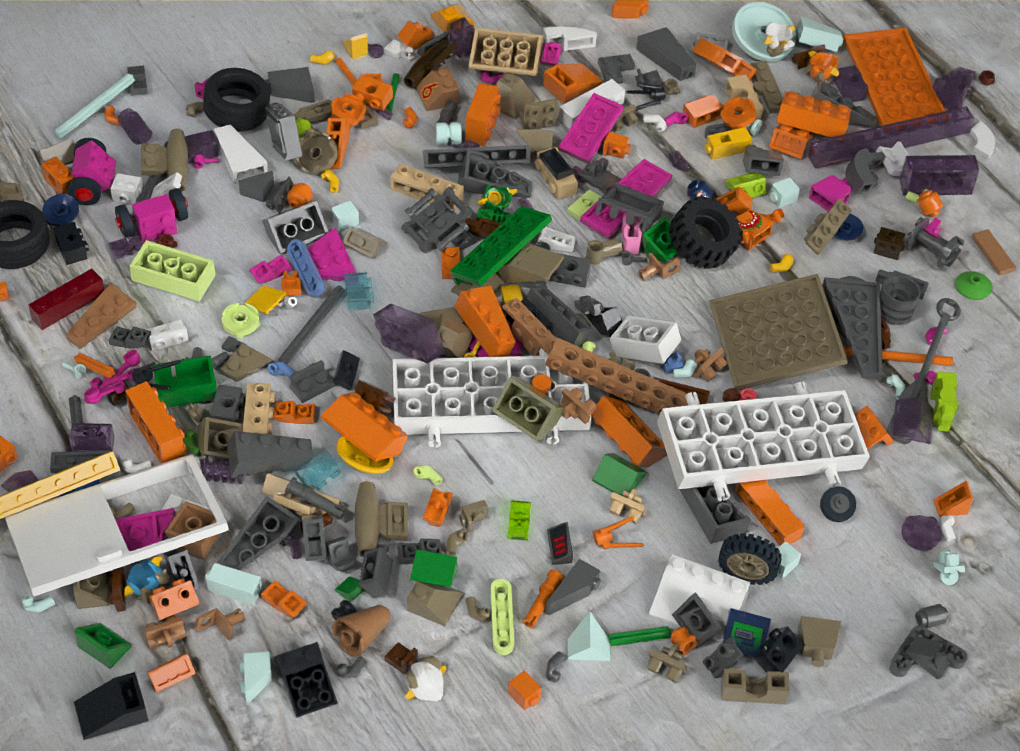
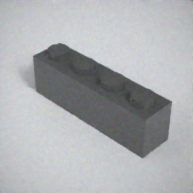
[527,285,592,348]

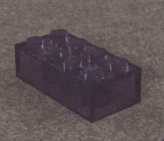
[899,155,979,196]
[373,304,445,364]

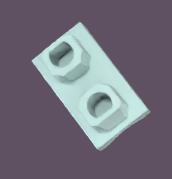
[933,550,965,585]

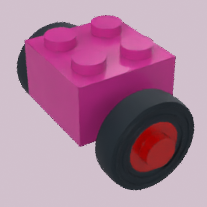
[68,138,116,206]
[115,188,188,244]

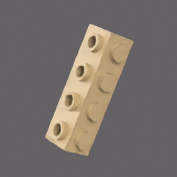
[390,164,464,212]
[243,383,275,434]

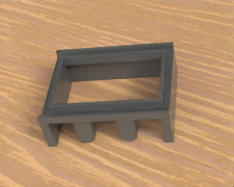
[265,102,302,160]
[595,182,664,233]

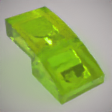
[507,500,531,541]

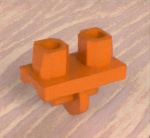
[423,488,453,527]

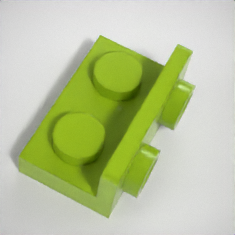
[725,173,767,198]

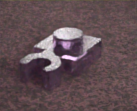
[108,236,143,260]

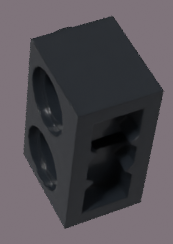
[754,626,804,673]

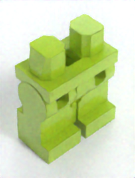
[930,372,959,431]

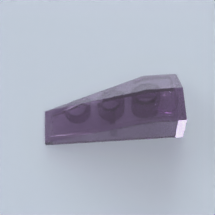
[932,67,976,112]

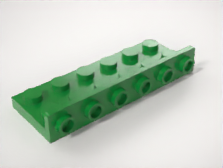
[450,206,552,287]

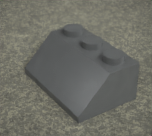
[262,201,328,254]

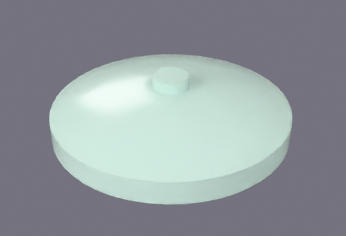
[732,2,796,62]

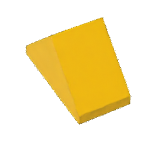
[342,33,368,59]

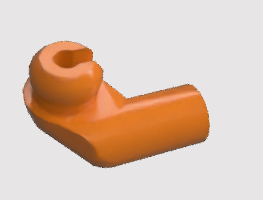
[104,106,124,127]
[403,107,418,128]

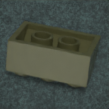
[492,377,565,442]

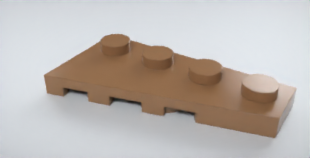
[66,283,137,349]

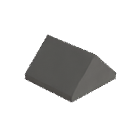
[672,592,723,649]

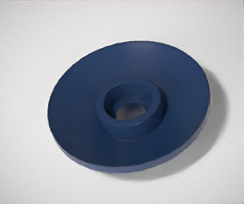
[42,194,79,226]
[834,214,864,241]

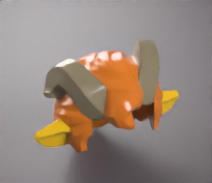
[804,51,839,84]

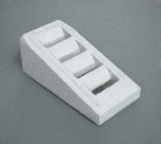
[536,227,576,252]

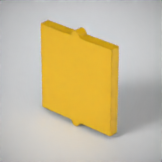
[243,285,287,314]

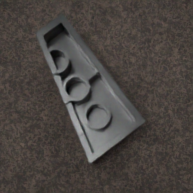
[228,431,313,478]

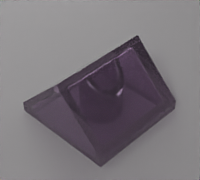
[893,396,933,444]

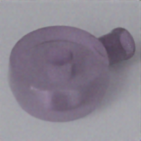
[368,43,384,58]

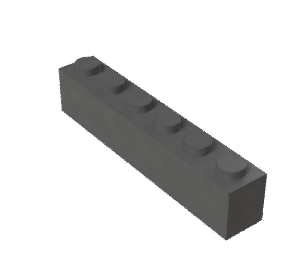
[423,145,530,168]

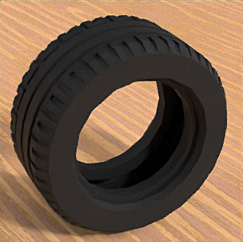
[203,68,271,132]
[0,200,50,269]

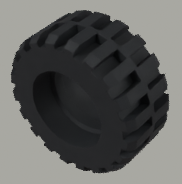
[669,197,742,269]

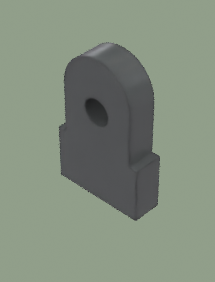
[221,336,246,353]

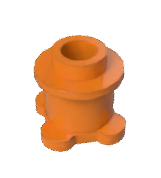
[670,627,698,656]

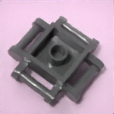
[401,187,472,252]

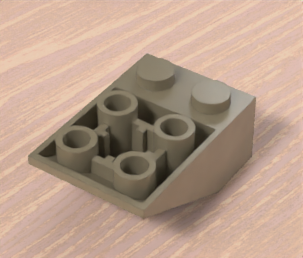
[498,243,565,284]

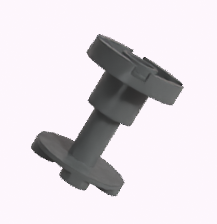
[905,217,964,271]

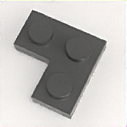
[598,54,635,84]

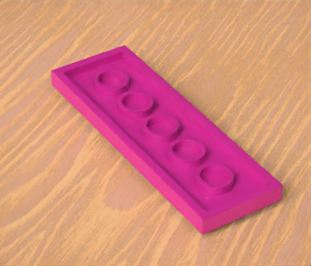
[580,159,672,239]

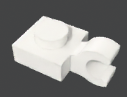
[384,39,414,61]

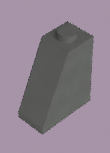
[265,67,315,103]

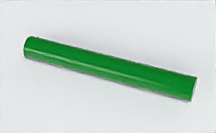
[385,73,400,113]

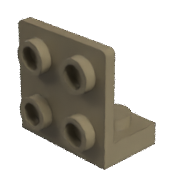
[518,99,558,130]

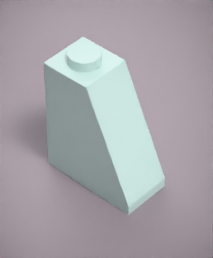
[796,16,843,52]

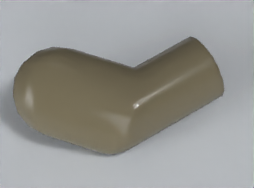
[466,596,491,622]

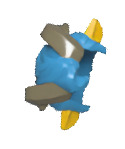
[123,556,171,604]

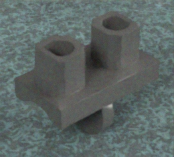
[703,637,744,678]

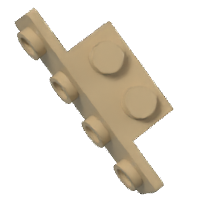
[262,473,341,519]

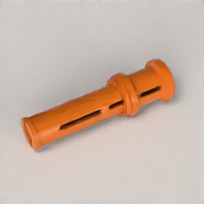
[522,570,565,628]

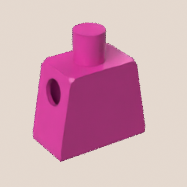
[809,175,851,211]

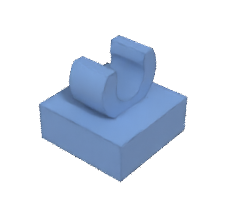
[661,351,684,374]

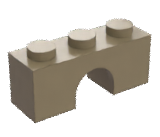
[721,668,789,704]

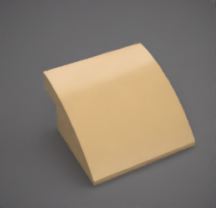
[468,28,544,76]

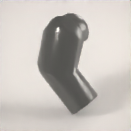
[546,652,565,682]

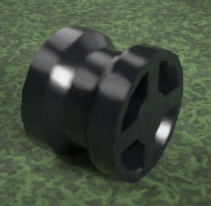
[331,600,357,620]

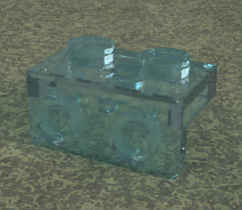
[295,449,344,491]

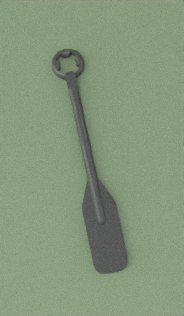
[887,298,961,444]

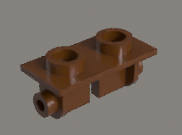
[791,44,826,70]

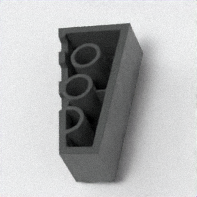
[675,481,751,544]

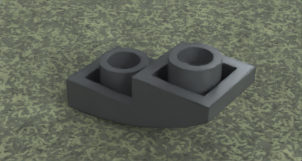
[109,326,151,348]
[397,538,442,564]

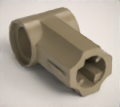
[586,239,623,265]

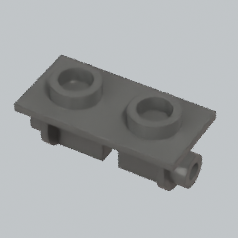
[266,176,294,213]

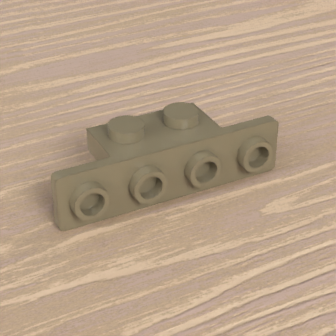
[803,199,852,255]

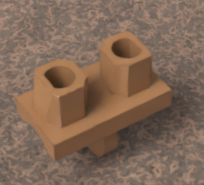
[693,348,727,382]
[561,388,596,424]
[144,615,186,649]

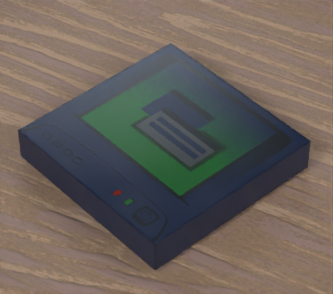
[722,608,771,658]

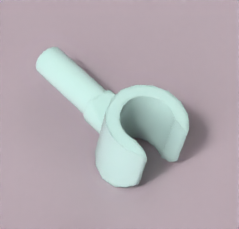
[62,362,86,379]

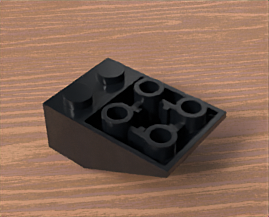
[274,642,338,718]
[74,672,148,740]

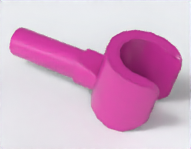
[194,154,219,169]

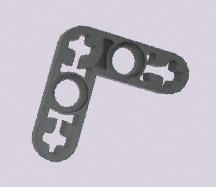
[889,626,967,677]

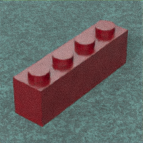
[28,268,104,330]

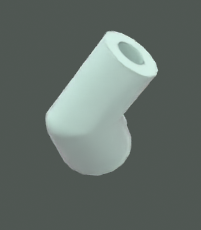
[673,359,698,378]
[886,374,906,400]
[22,595,55,613]

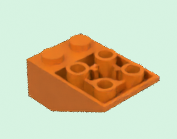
[543,63,604,104]

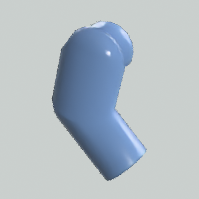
[267,362,296,378]

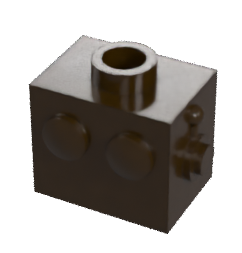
[873,227,906,261]

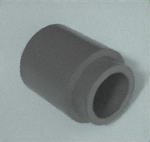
[915,604,948,628]

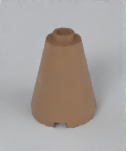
[332,605,391,656]

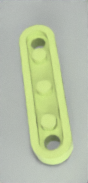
[490,579,514,655]

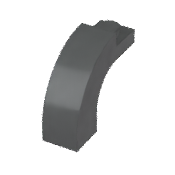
[845,148,886,195]

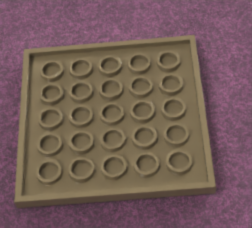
[709,274,848,390]

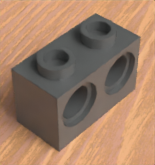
[302,514,326,561]

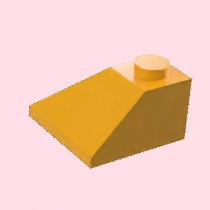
[430,3,475,34]

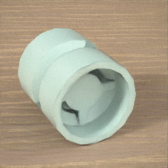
[436,122,461,145]

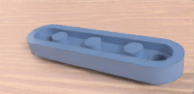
[287,239,324,297]

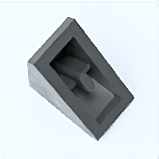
[238,171,274,202]

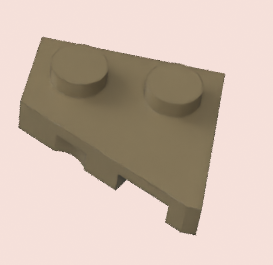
[220,343,273,382]

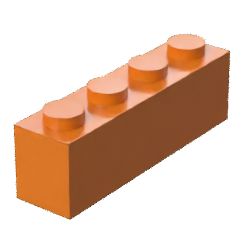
[734,480,804,546]

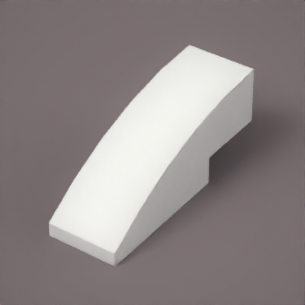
[543,27,597,51]

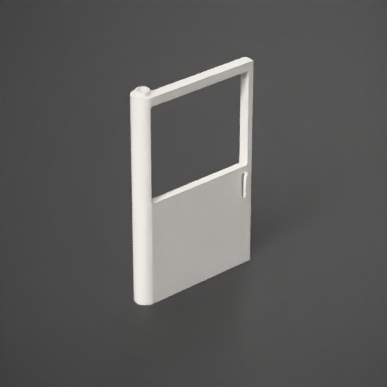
[4,454,228,596]

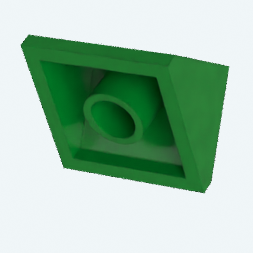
[641,216,678,263]
[592,453,647,498]
[410,549,458,587]
[74,623,132,669]

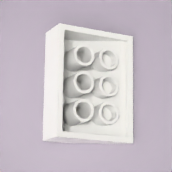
[649,554,750,643]

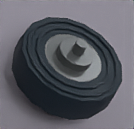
[820,486,856,522]

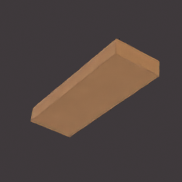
[972,229,1016,275]

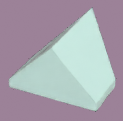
[567,611,610,661]

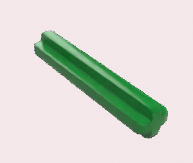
[609,626,671,646]

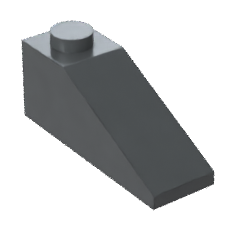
[545,559,601,615]

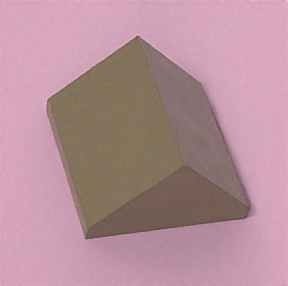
[74,571,111,609]

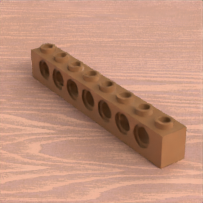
[545,337,699,415]

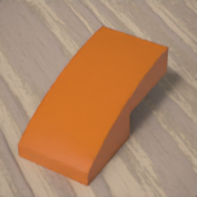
[260,580,307,618]

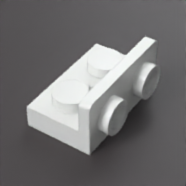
[146,320,189,351]

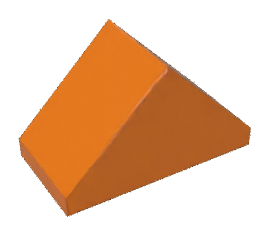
[933,481,974,517]

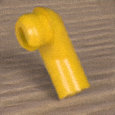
[310,50,335,65]
[321,170,339,193]
[770,254,794,273]

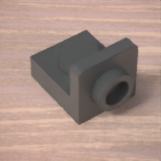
[635,68,663,90]
[325,536,356,571]

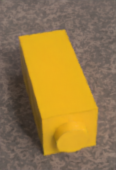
[704,127,752,160]

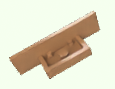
[502,297,556,356]

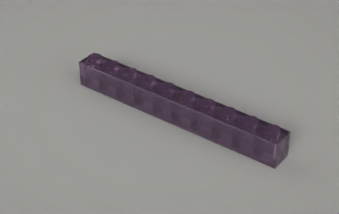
[808,106,974,169]

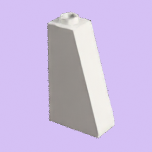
[214,125,268,184]

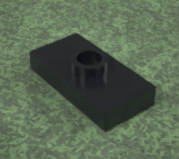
[539,148,573,180]
[333,350,360,390]

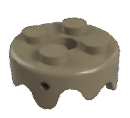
[293,129,338,175]

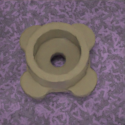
[662,79,680,94]
[187,403,205,422]

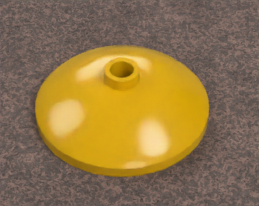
[336,436,393,474]

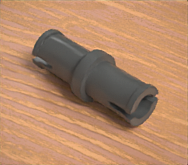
[436,100,458,124]

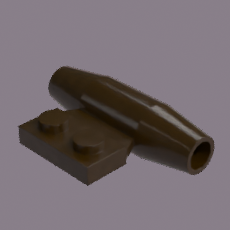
[403,39,458,88]

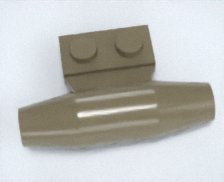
[141,129,188,192]
[355,481,408,557]

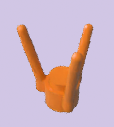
[593,516,644,549]

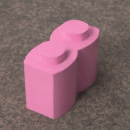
[621,213,642,254]

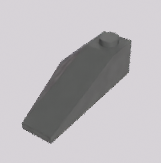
[811,79,877,127]
[458,149,532,198]
[218,496,300,571]

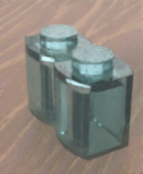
[344,272,374,311]

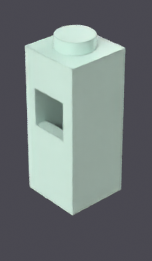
[205,563,262,605]

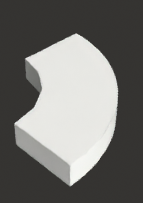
[969,121,995,160]

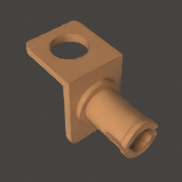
[638,253,680,281]
[195,608,245,640]

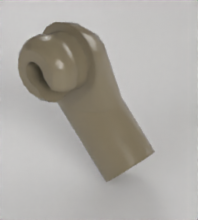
[185,102,204,116]
[110,503,135,519]
[446,529,469,556]

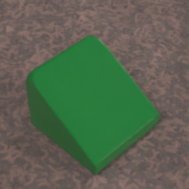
[335,576,364,602]

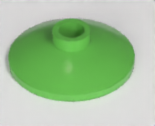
[955,271,992,300]

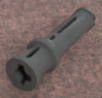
[285,477,345,520]

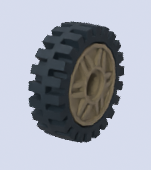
[718,533,782,585]

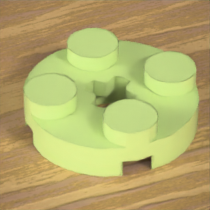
[222,303,260,338]

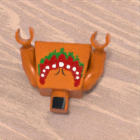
[733,209,785,251]

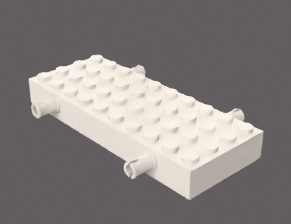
[393,348,591,448]
[657,381,870,501]

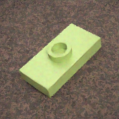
[567,189,601,221]

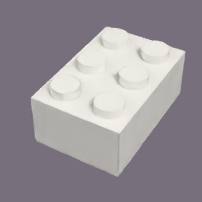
[610,316,681,364]

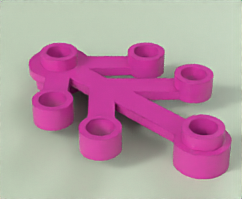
[84,350,141,404]

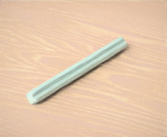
[55,74,135,138]

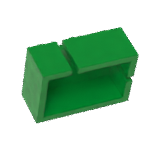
[153,355,217,408]

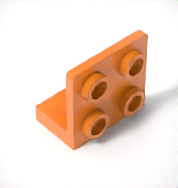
[769,124,814,159]
[854,405,894,450]

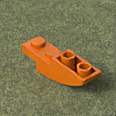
[692,38,757,81]

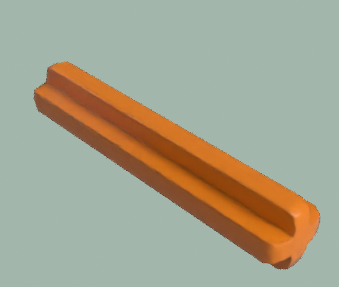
[74,353,115,378]

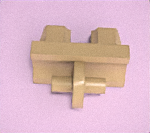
[609,488,647,524]

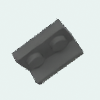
[289,360,335,403]

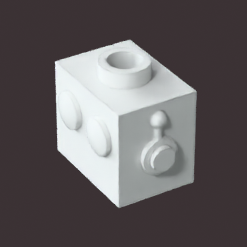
[110,173,143,204]

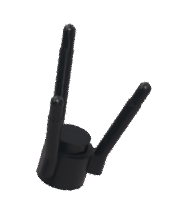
[627,83,665,111]
[132,360,181,390]

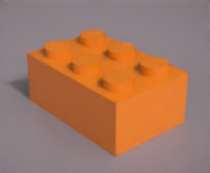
[465,83,501,147]

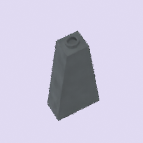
[636,27,696,81]

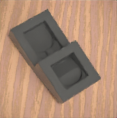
[127,65,148,96]

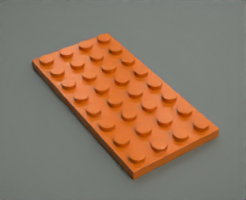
[843,28,949,131]

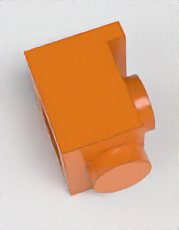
[603,132,631,159]

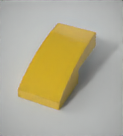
[500,285,523,304]

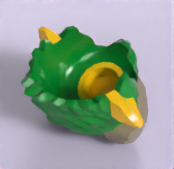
[477,185,517,212]

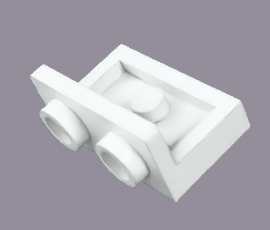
[876,141,915,177]

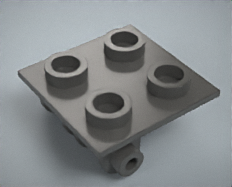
[578,158,621,191]

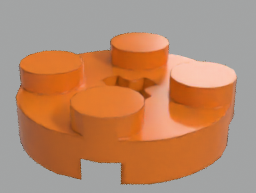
[331,94,366,126]
[721,97,756,130]

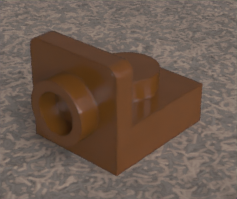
[385,642,419,675]

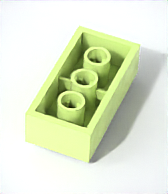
[130,240,215,302]

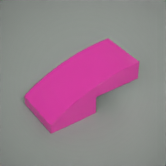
[249,254,293,284]

